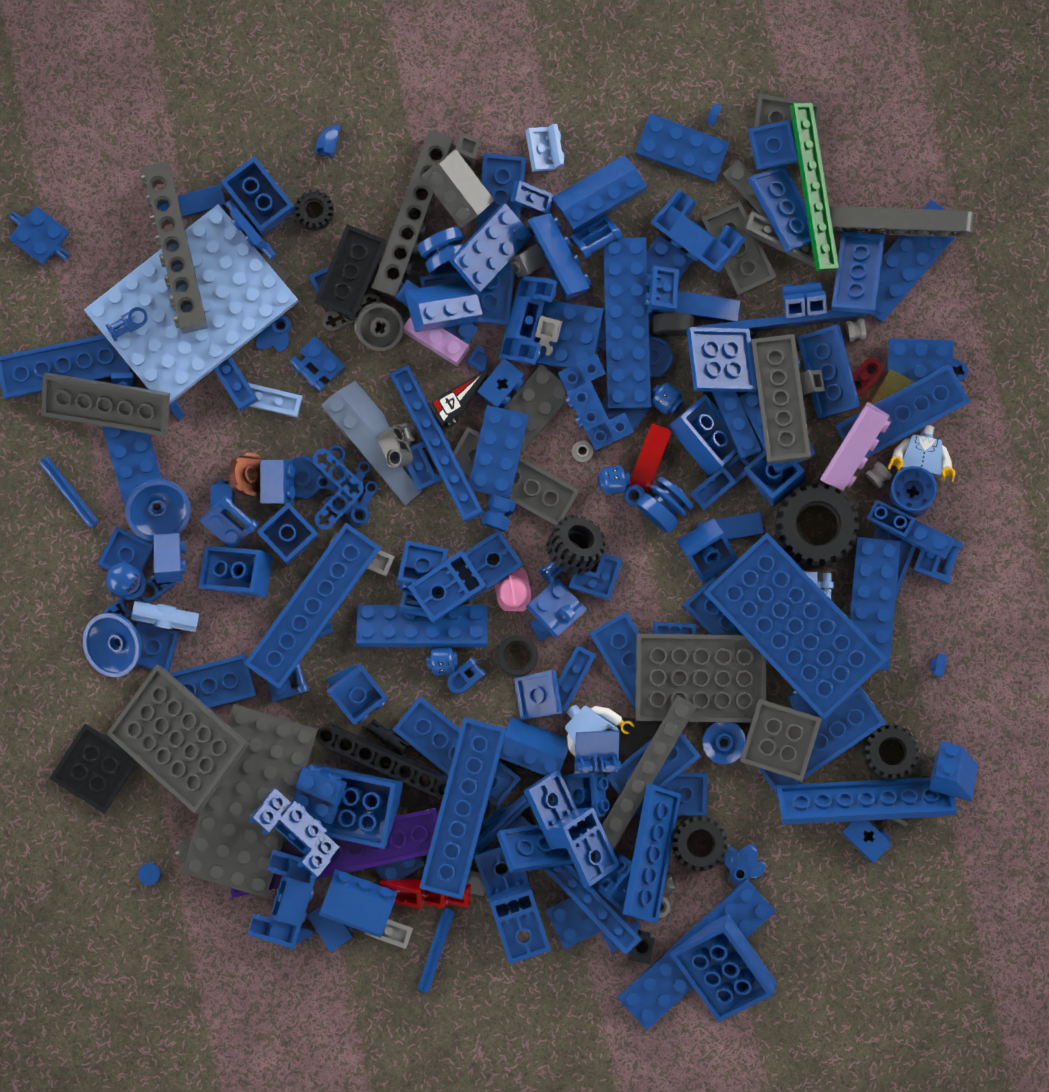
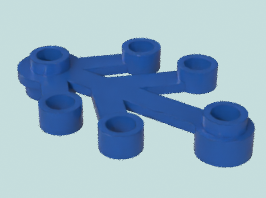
[316,446,378,526]

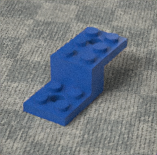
[408,530,524,623]
[524,770,620,887]
[474,845,551,964]

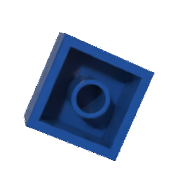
[257,502,320,565]

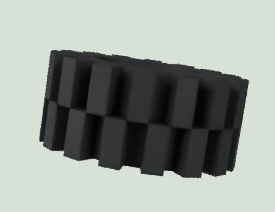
[295,190,334,231]

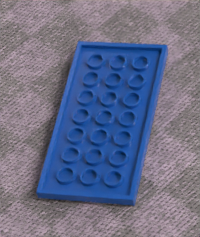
[703,533,888,720]

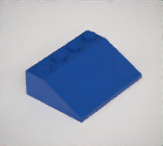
[313,765,403,849]
[670,914,776,1022]

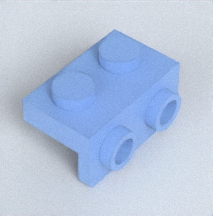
[525,124,564,172]

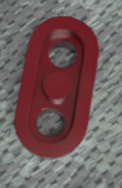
[852,358,882,396]

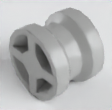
[845,318,867,342]
[865,461,892,489]

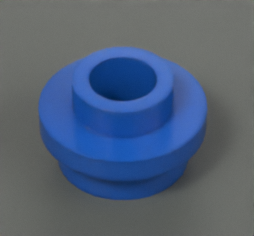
[624,485,645,507]

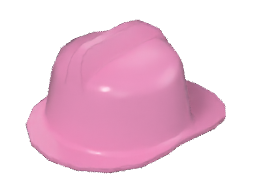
[495,567,531,611]

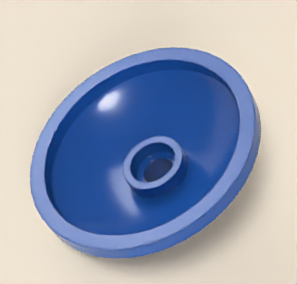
[125,479,191,542]
[83,613,141,677]

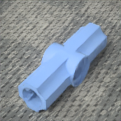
[131,601,199,632]

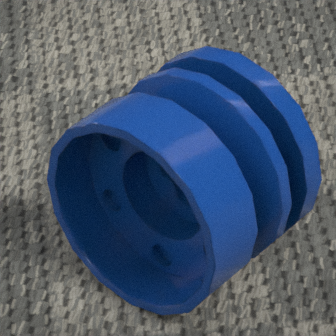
[889,466,937,517]
[636,476,694,534]

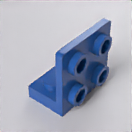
[591,849,632,912]

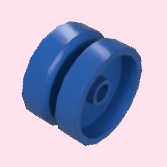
[417,227,464,275]

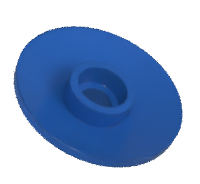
[702,722,746,764]

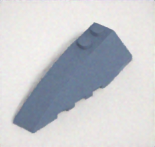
[321,381,422,506]

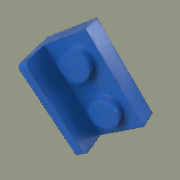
[644,266,679,313]

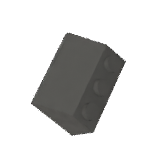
[422,148,494,228]

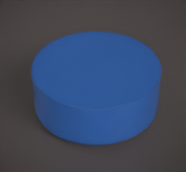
[706,104,722,126]
[138,863,161,885]

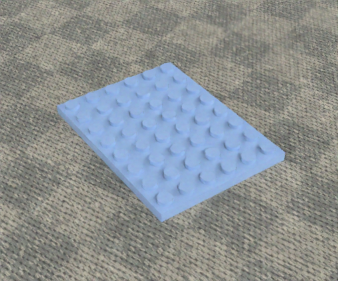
[84,204,299,404]

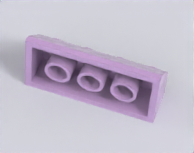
[820,402,891,491]

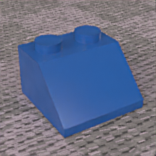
[744,451,806,507]
[677,518,738,583]
[929,741,978,802]

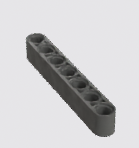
[829,206,974,237]

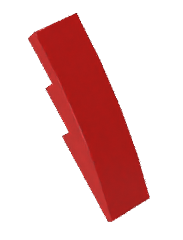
[379,880,471,909]

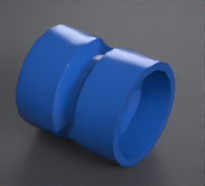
[481,494,516,532]

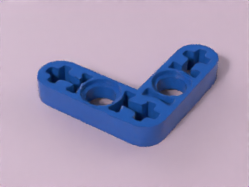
[312,449,364,530]

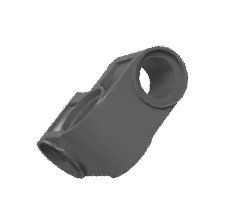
[377,423,416,467]

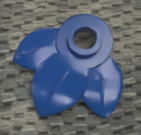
[256,315,291,353]
[724,844,766,885]

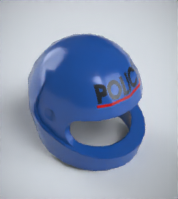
[106,562,146,600]

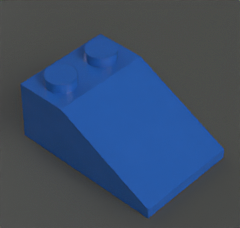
[198,546,273,598]

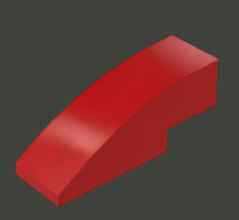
[628,423,672,494]

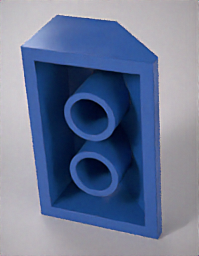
[404,281,483,333]
[667,395,737,476]
[499,717,569,776]
[319,869,397,938]

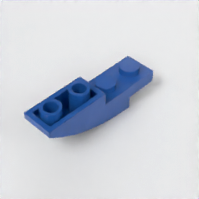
[867,500,955,560]

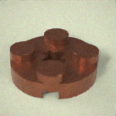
[230,453,261,496]

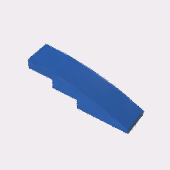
[652,291,740,322]
[690,438,764,510]

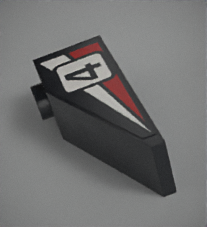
[428,371,487,428]

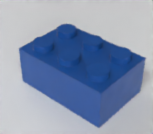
[221,156,295,237]

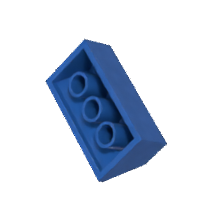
[552,155,647,234]
[528,213,592,303]

